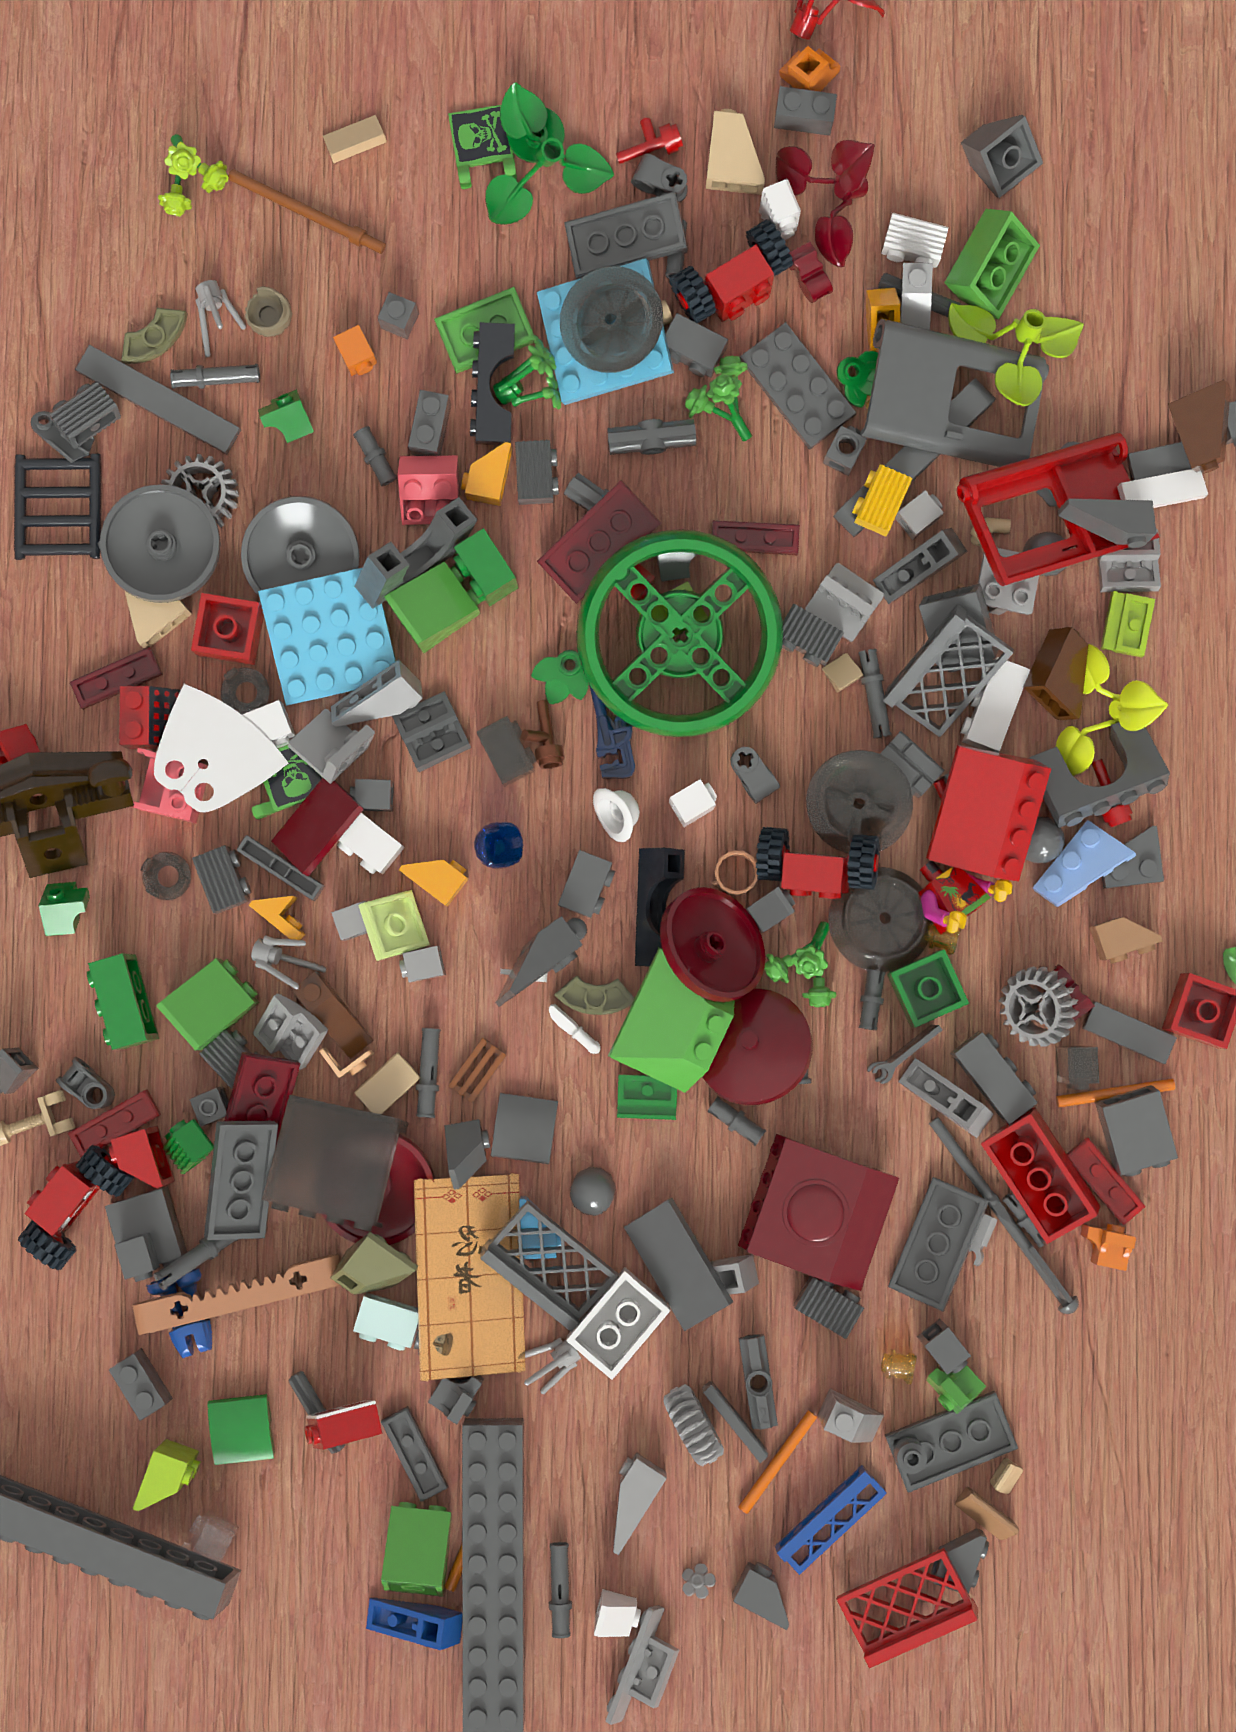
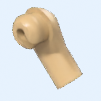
[970,517,1011,546]

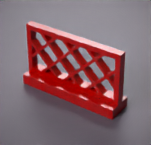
[836,1548,978,1669]

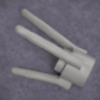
[195,280,246,357]
[251,935,326,989]
[518,1337,582,1394]

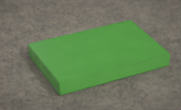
[434,287,534,374]

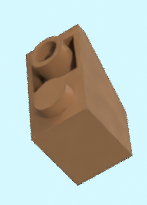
[1089,917,1163,964]

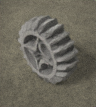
[161,454,239,527]
[999,966,1079,1047]
[664,1384,724,1466]

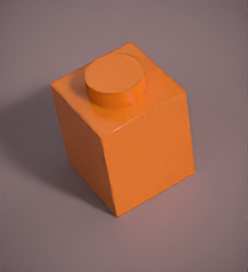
[333,325,377,376]

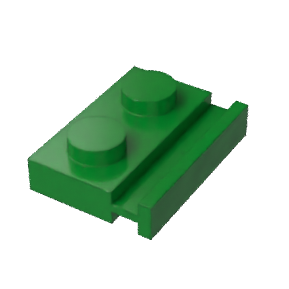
[617,1074,677,1120]

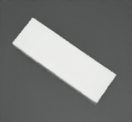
[1117,469,1208,508]

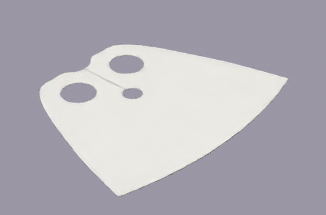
[154,684,288,813]

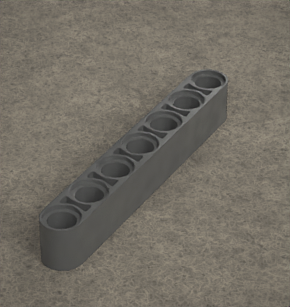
[833,378,996,537]

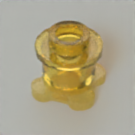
[925,924,961,955]
[881,1349,917,1385]

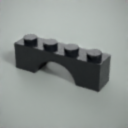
[470,322,515,445]
[635,847,685,967]

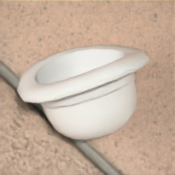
[593,788,640,842]

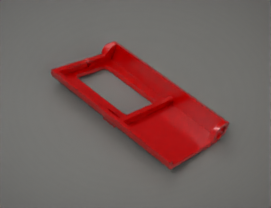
[956,432,1160,586]

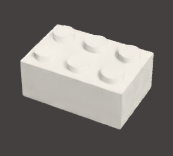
[566,1267,671,1380]

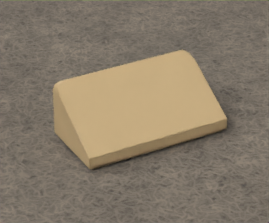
[323,115,386,163]
[354,1052,420,1118]

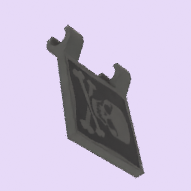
[867,1025,943,1084]

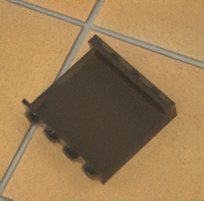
[262,1095,408,1232]

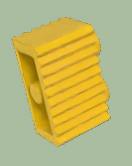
[852,464,912,537]

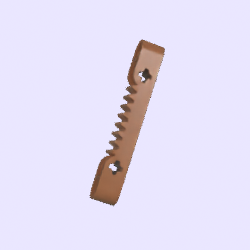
[132,1253,340,1335]

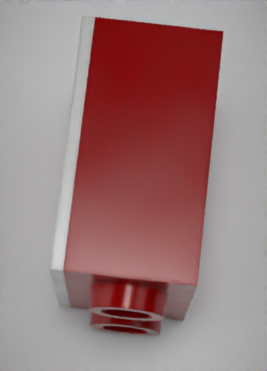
[304,1400,383,1450]

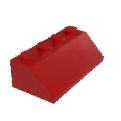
[981,1106,1100,1244]

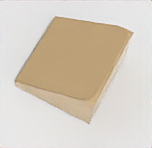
[822,653,864,693]
[990,1458,1023,1494]

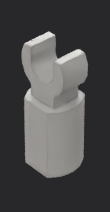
[966,1214,998,1266]

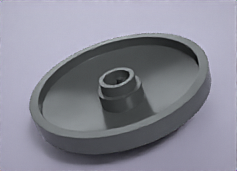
[100,484,221,603]
[241,496,360,596]

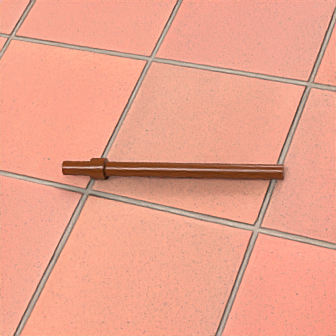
[228,169,386,254]

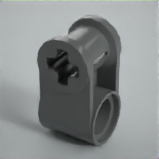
[631,154,688,203]
[730,747,780,804]
[56,1057,115,1109]

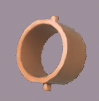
[712,850,758,896]

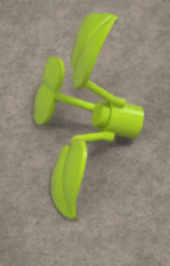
[948,303,1084,406]

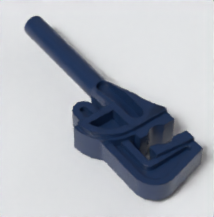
[589,685,635,779]

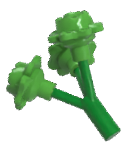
[685,355,753,442]
[764,921,836,1008]

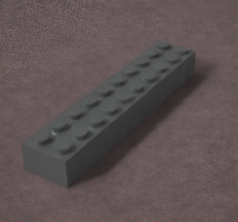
[462,1418,525,1732]
[0,1475,241,1620]

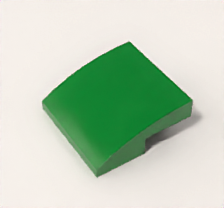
[207,1394,275,1465]

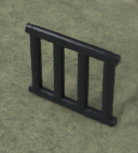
[14,453,101,560]

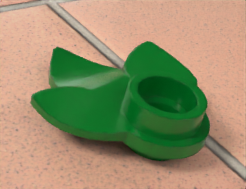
[836,351,878,408]
[531,650,589,704]

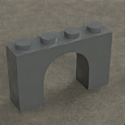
[354,497,477,609]
[1029,722,1170,828]

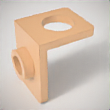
[319,1048,374,1078]

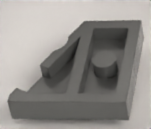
[1102,826,1164,889]

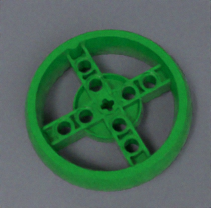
[576,529,783,737]

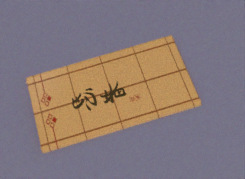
[414,1173,526,1381]

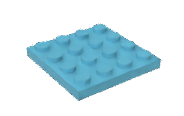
[537,258,674,405]
[258,568,396,706]

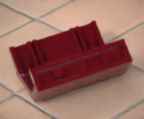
[738,1134,899,1291]

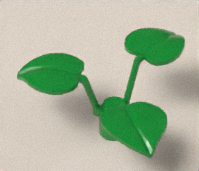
[485,82,614,225]

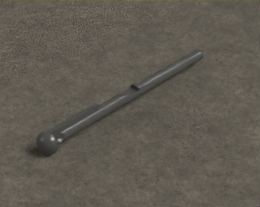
[929,1117,1079,1314]

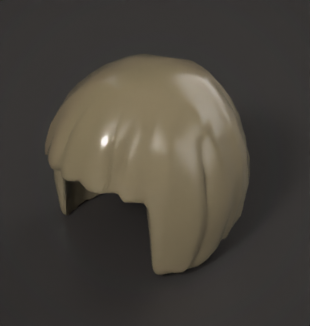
[245,286,293,337]

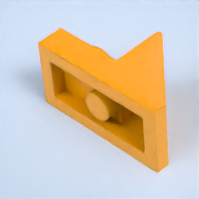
[249,896,305,940]

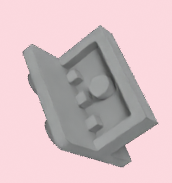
[978,548,1039,615]
[805,563,884,642]

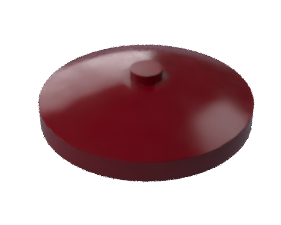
[660,887,766,1002]
[702,989,813,1105]
[315,1129,435,1245]

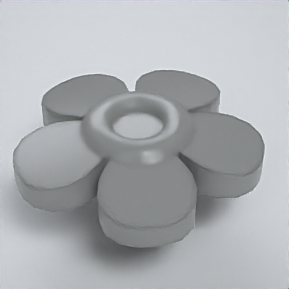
[682,1563,716,1599]

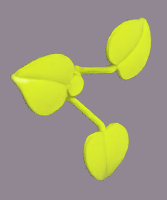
[1055,644,1168,776]

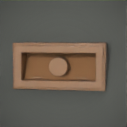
[955,1487,1019,1540]

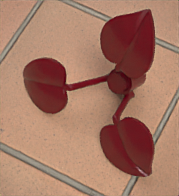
[776,140,875,267]

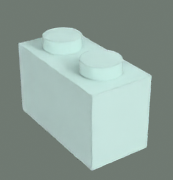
[353,1293,418,1350]

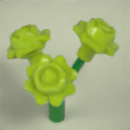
[158,134,229,217]

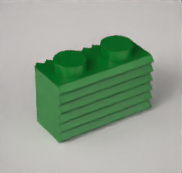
[163,1119,214,1174]

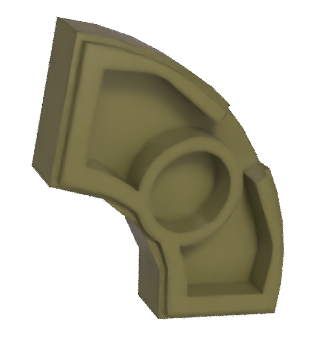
[121,308,188,364]
[554,976,635,1015]

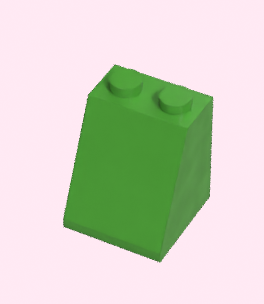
[384,562,481,654]
[156,958,260,1051]
[381,1502,452,1597]

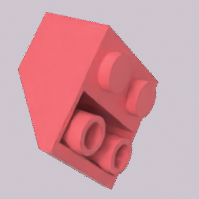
[397,455,460,525]

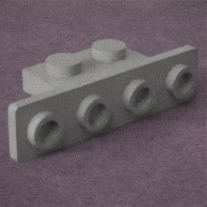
[606,1605,680,1725]

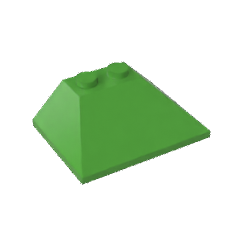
[608,948,735,1093]

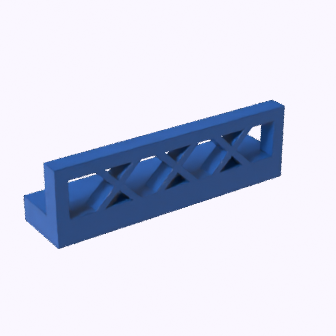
[775,1465,887,1575]

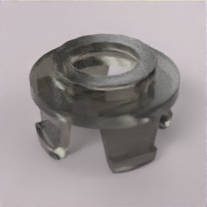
[220,667,270,715]
[140,852,191,900]

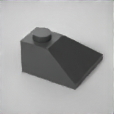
[961,115,1043,198]

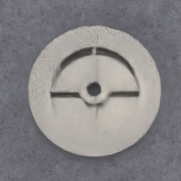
[560,266,663,373]
[806,750,913,854]
[828,867,933,972]

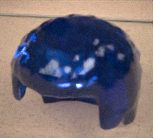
[474,822,524,869]

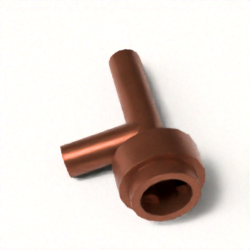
[521,700,565,769]

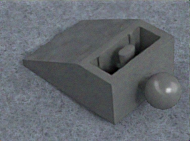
[495,916,587,1007]

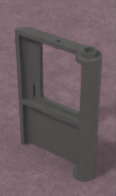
[861,319,1049,467]

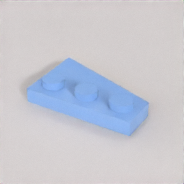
[1033,820,1136,907]

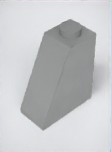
[817,1389,884,1443]

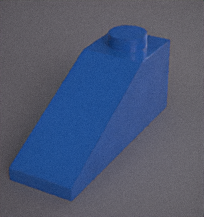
[366,1598,463,1651]

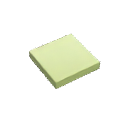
[358,890,430,961]

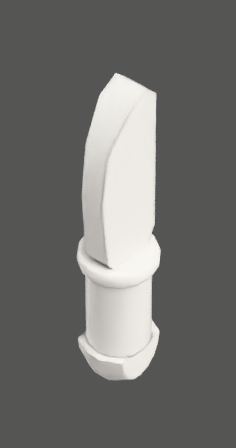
[549,1004,601,1054]

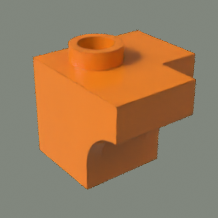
[779,46,841,92]
[1081,1223,1136,1271]

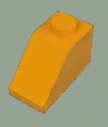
[866,288,900,352]
[461,442,513,506]
[399,860,469,907]

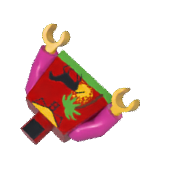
[918,861,1012,935]

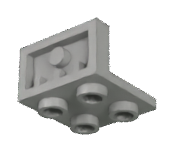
[288,709,375,784]

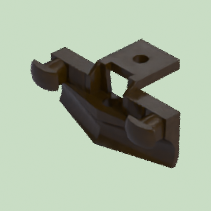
[0,751,134,878]

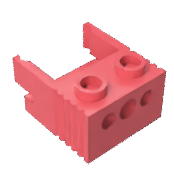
[131,748,208,824]

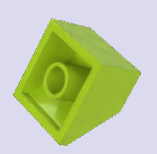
[133,1439,201,1511]

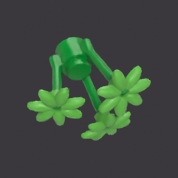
[493,334,561,410]

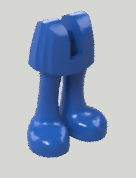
[146,1268,212,1358]

